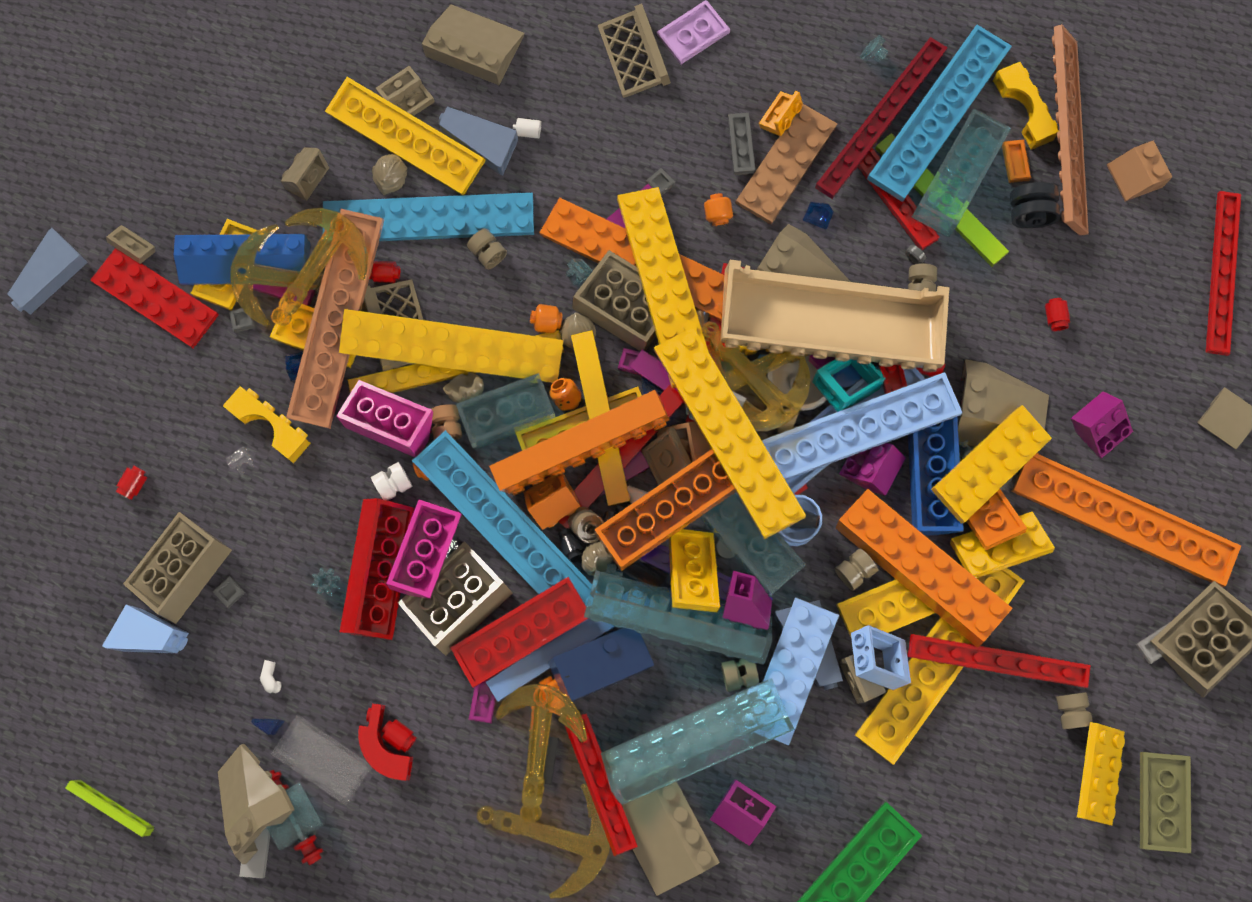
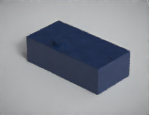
[548,623,654,705]

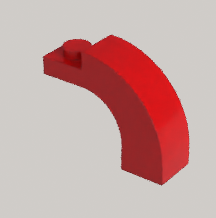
[358,703,414,781]

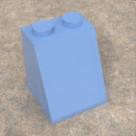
[102,605,189,653]

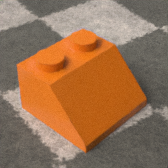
[523,473,580,530]

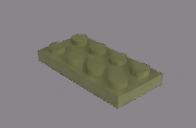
[1140,752,1191,853]

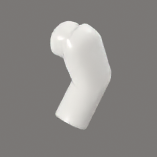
[260,660,281,693]

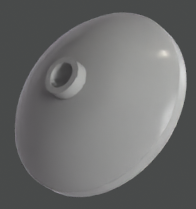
[767,352,827,411]

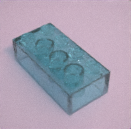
[456,373,555,450]

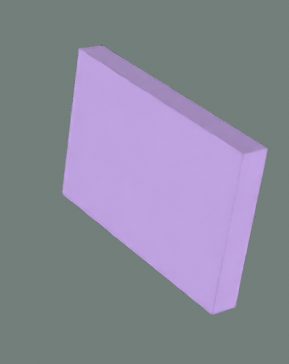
[657,0,730,65]

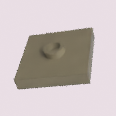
[642,428,692,485]

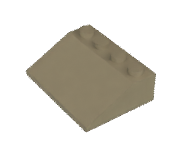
[422,4,525,85]
[572,250,657,351]
[124,512,232,624]
[398,541,513,656]
[1150,581,1252,698]
[622,776,720,896]

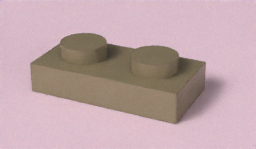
[106,225,155,264]

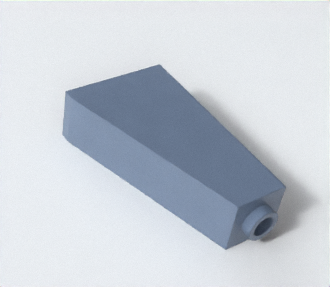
[438,107,518,175]
[8,228,88,315]
[773,600,843,690]

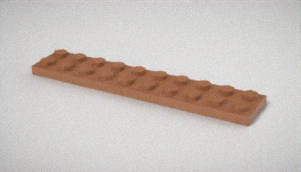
[1052,24,1089,235]
[286,209,384,429]

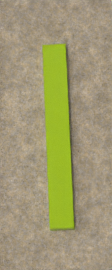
[875,133,1009,267]

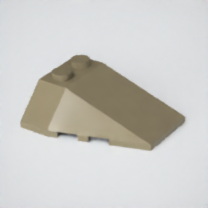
[757,224,851,282]
[958,359,1049,447]
[218,744,295,864]

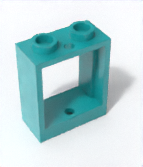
[812,359,885,412]

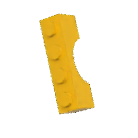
[993,62,1059,150]
[223,386,311,463]

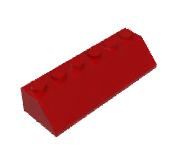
[340,498,415,640]

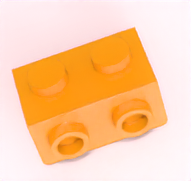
[759,91,803,136]

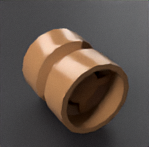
[431,405,462,440]

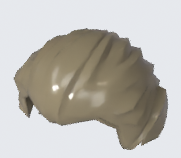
[372,154,407,195]
[560,312,596,350]
[443,372,484,404]
[582,541,613,577]

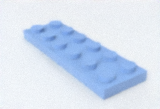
[746,598,839,745]

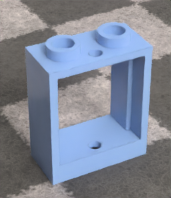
[851,625,911,690]

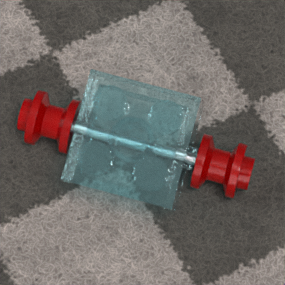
[267,770,324,866]

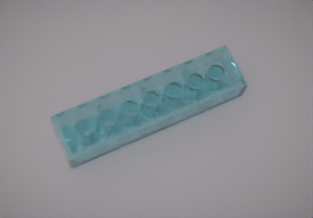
[584,570,772,664]
[601,678,795,805]

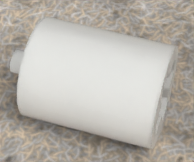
[513,118,541,139]

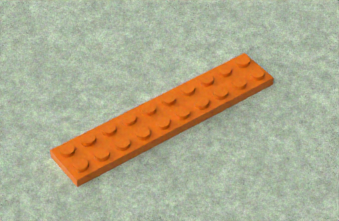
[540,197,724,322]
[1011,453,1241,587]

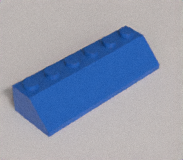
[174,234,311,285]
[908,417,963,535]

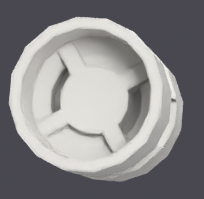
[371,462,413,501]

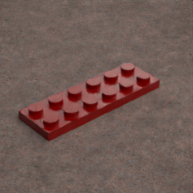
[90,248,219,349]
[450,577,592,688]

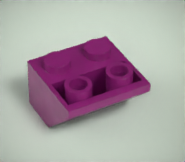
[1071,392,1133,458]
[839,443,906,496]
[722,571,772,630]
[710,779,776,846]

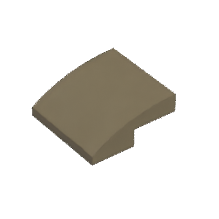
[376,66,435,116]
[1197,387,1252,449]

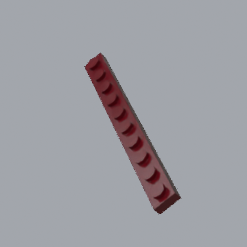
[815,37,948,199]

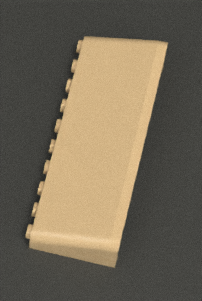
[721,260,949,372]

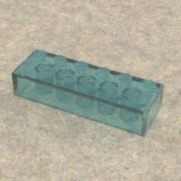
[912,108,1011,237]
[700,492,806,597]

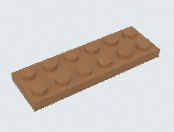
[735,104,837,224]

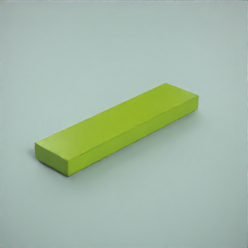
[65,780,154,837]

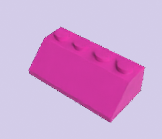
[337,380,433,458]
[386,500,462,599]

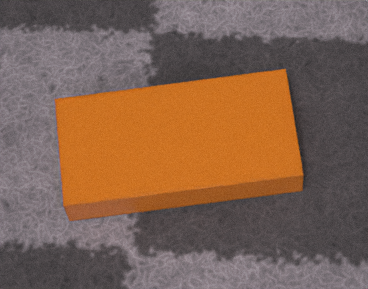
[1002,140,1031,183]

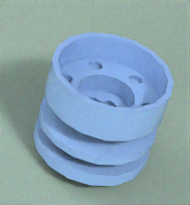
[774,495,822,547]

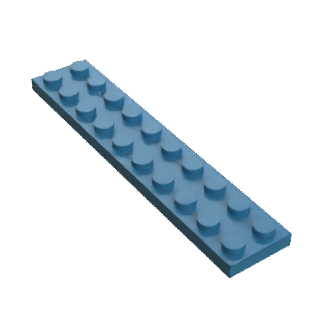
[867,25,1012,202]
[323,193,534,243]
[412,430,600,606]

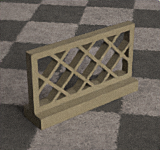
[598,4,671,98]
[364,279,423,371]

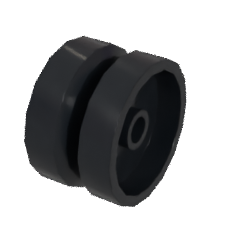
[1010,182,1061,228]

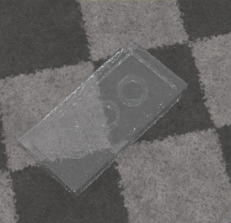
[271,715,372,805]

